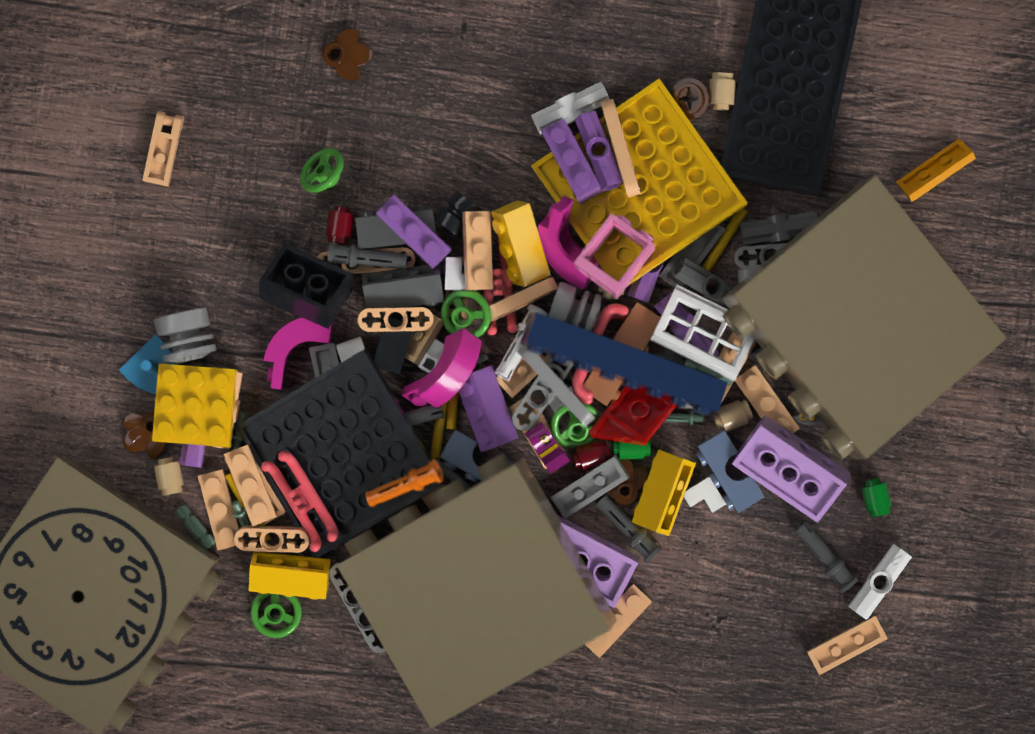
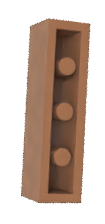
[583,302,660,406]

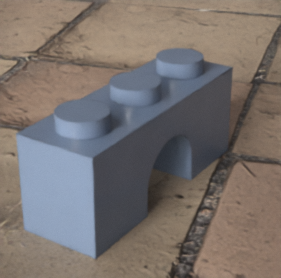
[440,429,515,483]
[695,430,765,513]

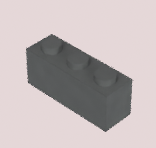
[355,205,436,249]
[362,264,444,314]

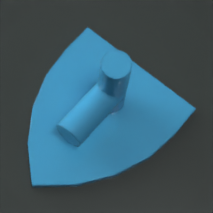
[119,335,177,394]

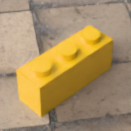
[491,200,551,287]
[632,449,696,536]
[249,551,331,599]

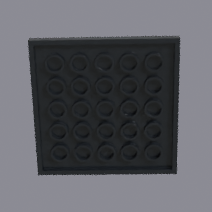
[235,348,446,558]

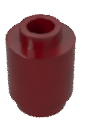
[326,206,354,245]
[572,440,611,472]

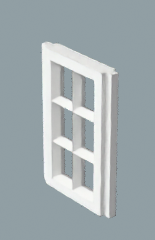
[650,285,754,381]

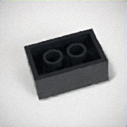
[259,243,353,329]

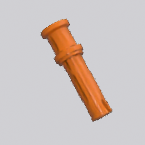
[365,460,444,507]

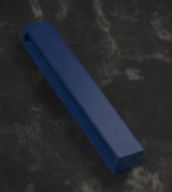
[520,312,728,416]

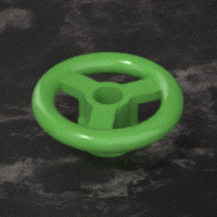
[300,148,344,193]
[441,289,491,338]
[550,402,601,448]
[250,593,302,638]

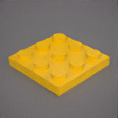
[152,364,237,447]

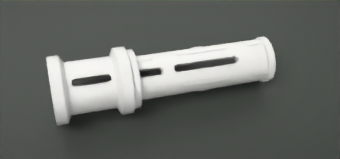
[495,304,549,381]

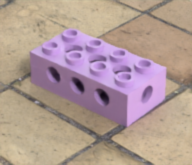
[732,415,850,523]
[556,514,639,608]

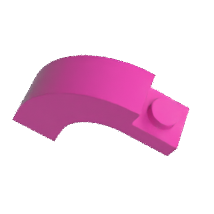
[538,196,598,290]
[264,318,333,389]
[402,328,482,408]

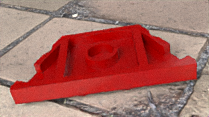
[588,387,676,446]

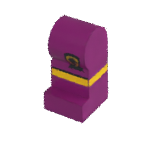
[525,422,570,474]

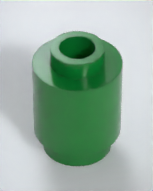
[613,440,651,460]
[861,478,892,517]

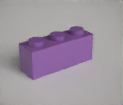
[541,119,603,205]
[376,195,451,269]
[459,365,518,452]

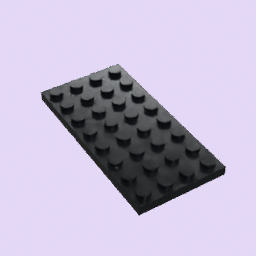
[720,0,862,197]

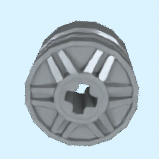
[549,282,602,332]
[153,308,217,363]

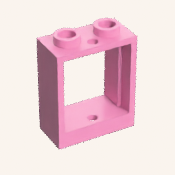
[574,213,655,299]

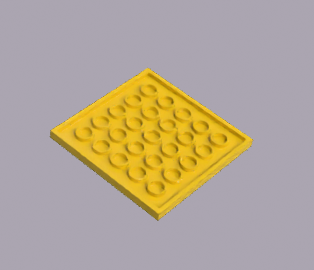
[531,79,747,286]

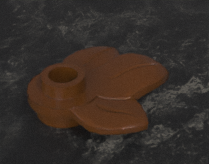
[322,29,374,81]
[121,412,165,459]
[606,455,648,505]

